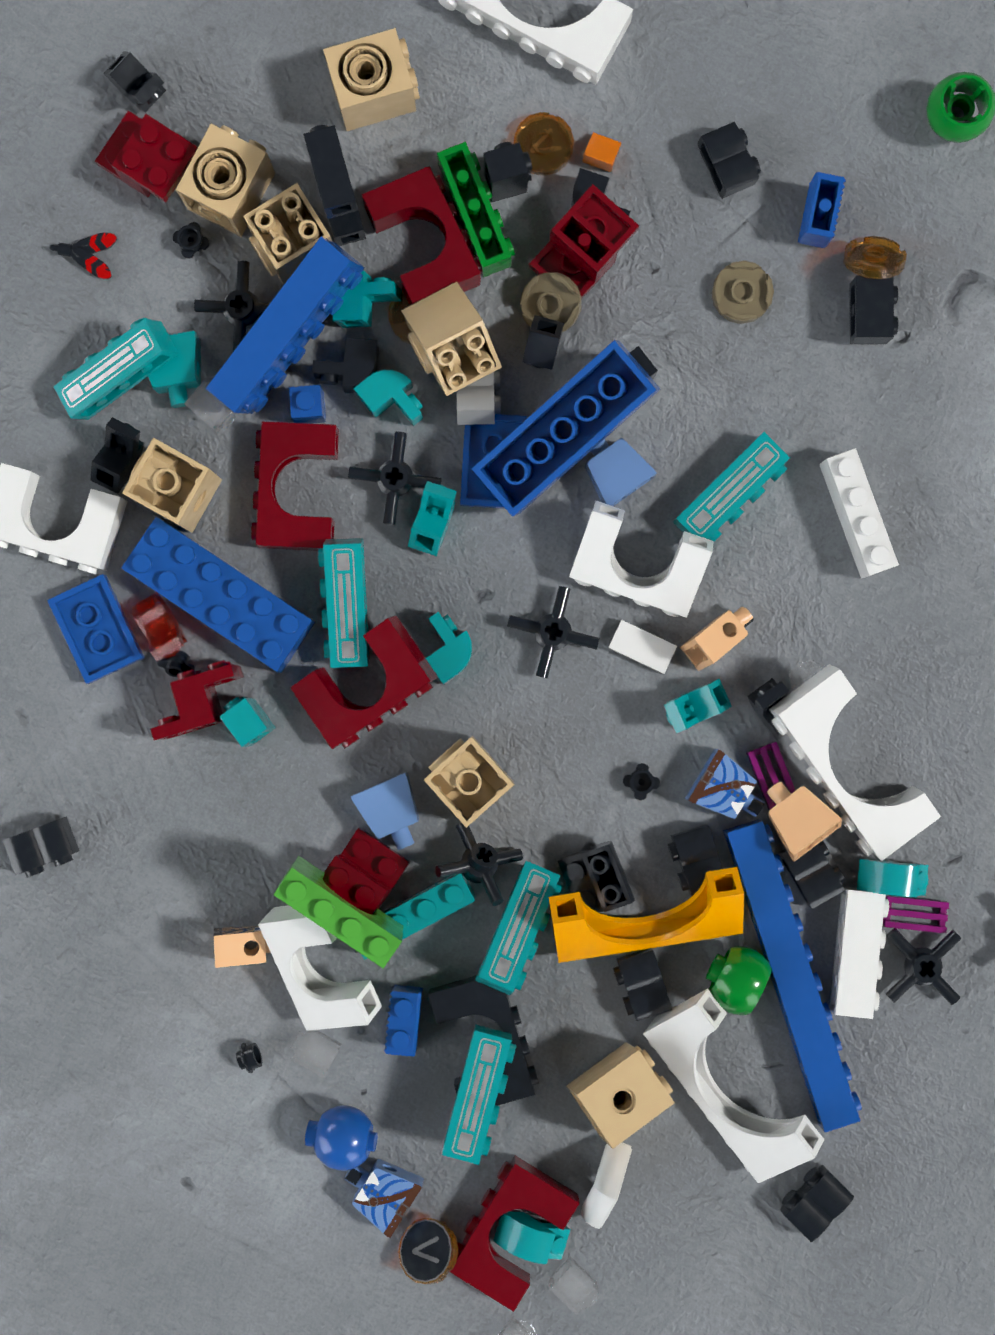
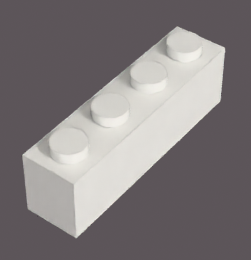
[819,448,899,579]
[829,887,889,1019]

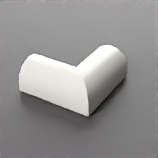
[581,1143,632,1229]

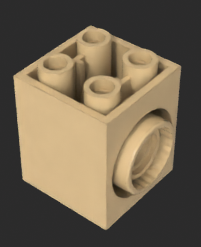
[323,28,420,131]
[176,124,275,237]
[243,183,332,285]
[401,282,502,396]
[122,438,222,533]
[424,736,514,828]
[566,1042,675,1149]

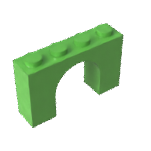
[273,855,403,969]

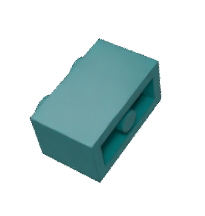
[219,697,276,747]

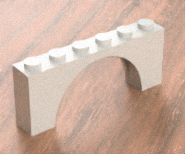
[438,0,633,85]
[769,664,941,861]
[643,988,824,1183]

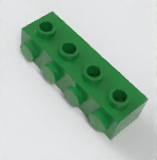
[437,141,515,278]

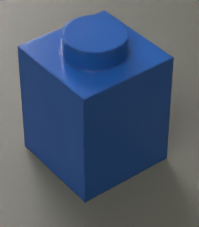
[289,385,326,424]

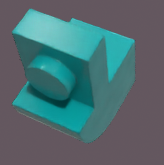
[333,270,402,328]
[354,370,423,426]
[407,481,457,557]
[426,611,472,684]
[664,679,732,734]
[857,859,929,897]
[493,1211,571,1264]

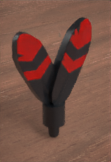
[50,232,117,279]

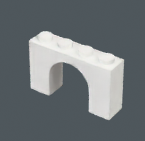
[0,463,128,574]
[569,501,714,618]
[258,905,382,1031]

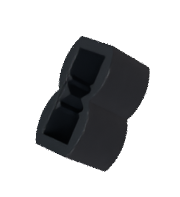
[697,122,761,199]
[2,816,79,878]
[668,824,723,896]
[778,841,846,909]
[613,948,672,1021]
[780,1165,854,1242]

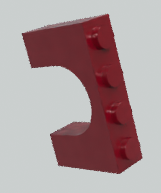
[362,166,483,306]
[251,421,339,551]
[290,616,438,749]
[449,1155,580,1312]

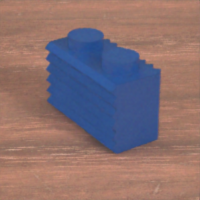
[798,172,846,248]
[384,985,423,1057]

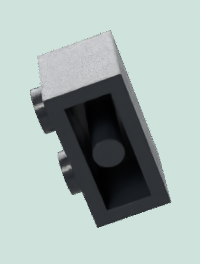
[483,142,532,202]
[849,275,898,344]

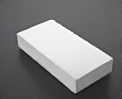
[608,620,677,674]

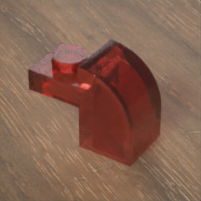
[131,592,187,662]

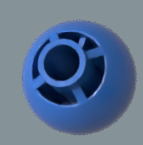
[305,1105,378,1171]

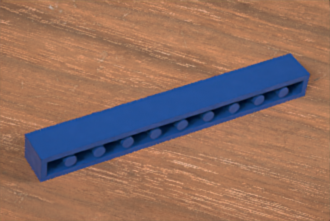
[723,819,862,1133]

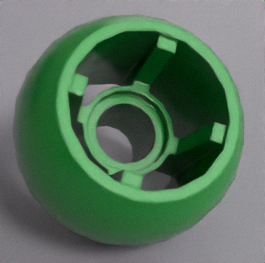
[926,72,995,143]
[706,946,772,1015]

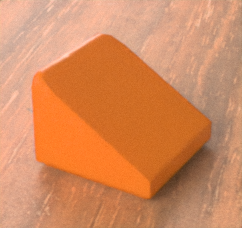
[582,132,621,172]

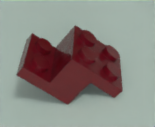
[95,110,198,203]
[529,184,639,300]
[150,660,244,741]
[323,827,410,915]

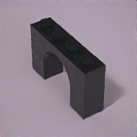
[303,125,366,246]
[428,975,539,1106]

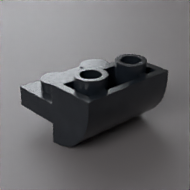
[558,841,635,913]

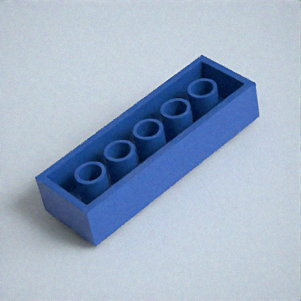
[206,236,365,414]
[472,340,661,517]
[121,517,315,673]

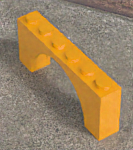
[549,867,744,963]

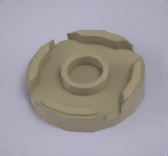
[711,261,774,324]
[520,272,581,332]

